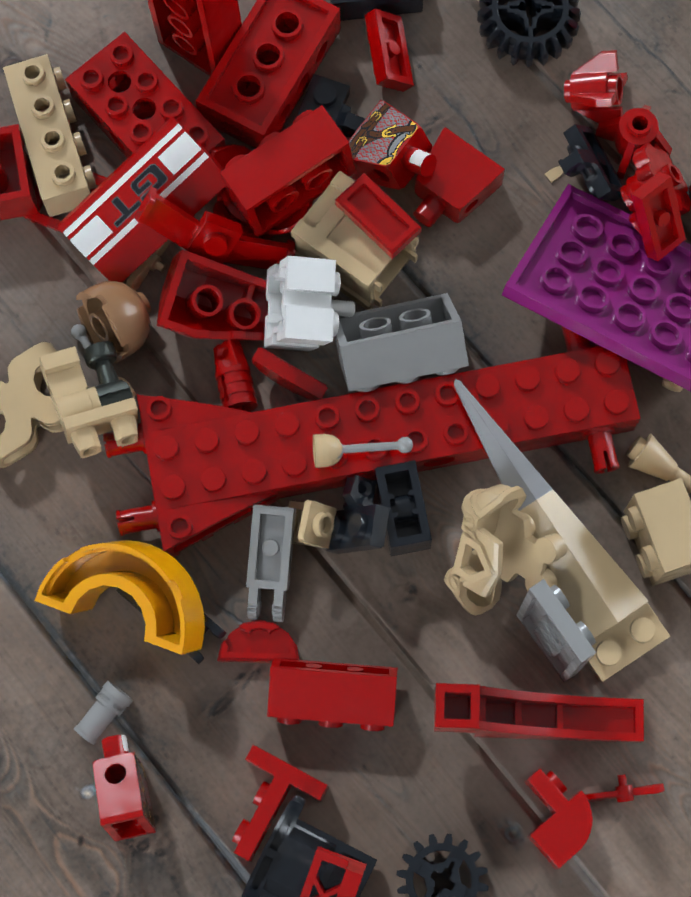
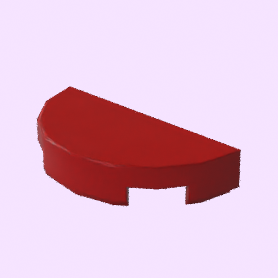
[252,347,328,400]
[217,620,300,663]

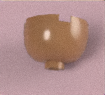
[76,281,151,363]

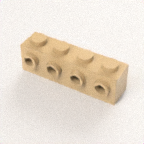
[3,54,97,217]

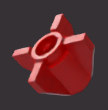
[564,50,628,123]
[595,104,672,180]

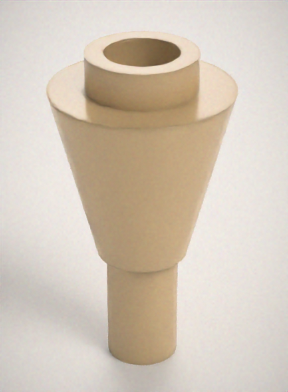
[626,434,691,494]

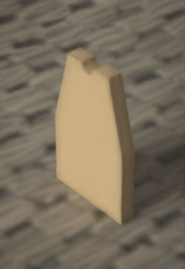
[545,166,564,183]

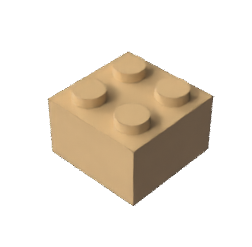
[621,478,691,586]

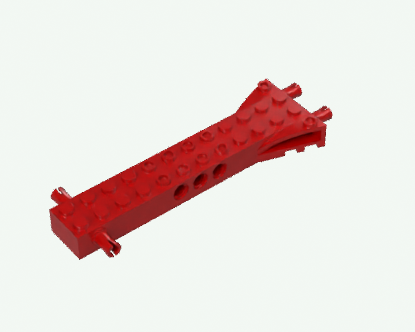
[103,326,641,558]

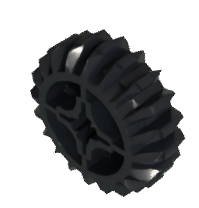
[477,0,581,68]

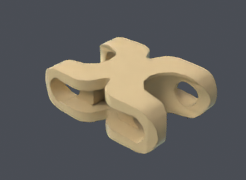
[0,342,63,468]

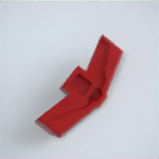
[134,187,295,269]

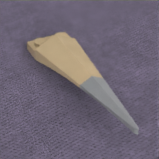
[454,379,670,682]

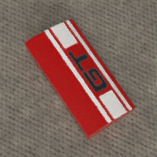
[58,116,225,282]

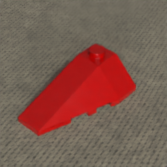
[157,249,268,340]

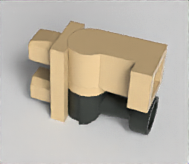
[39,341,138,458]

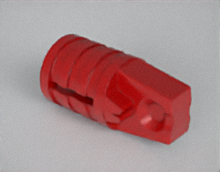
[213,340,258,412]

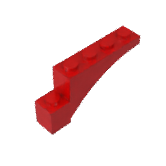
[434,683,644,743]

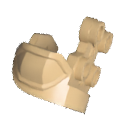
[444,484,567,616]

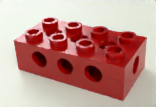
[195,0,341,148]
[65,31,226,158]

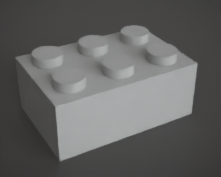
[335,293,469,392]

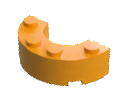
[35,540,205,655]

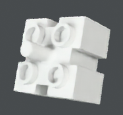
[264,256,355,351]

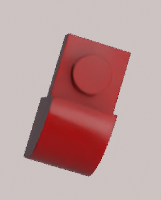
[524,768,593,869]

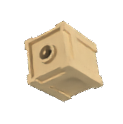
[291,171,419,310]

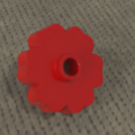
[620,142,691,216]

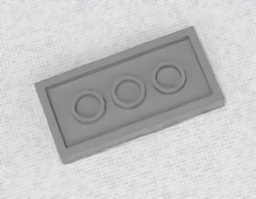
[516,579,596,683]

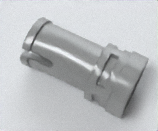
[73,680,133,745]

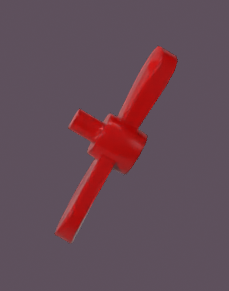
[585,774,665,802]

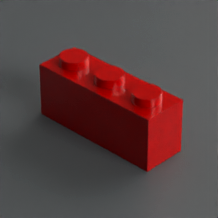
[267,658,398,731]

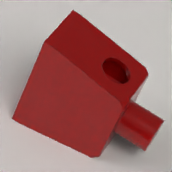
[413,127,505,228]

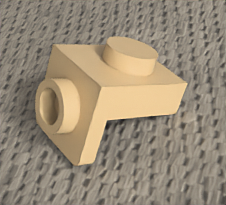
[288,500,337,549]

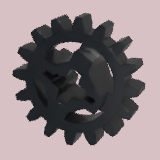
[396,833,489,897]

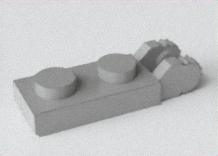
[246,505,296,623]

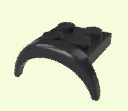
[241,795,377,897]

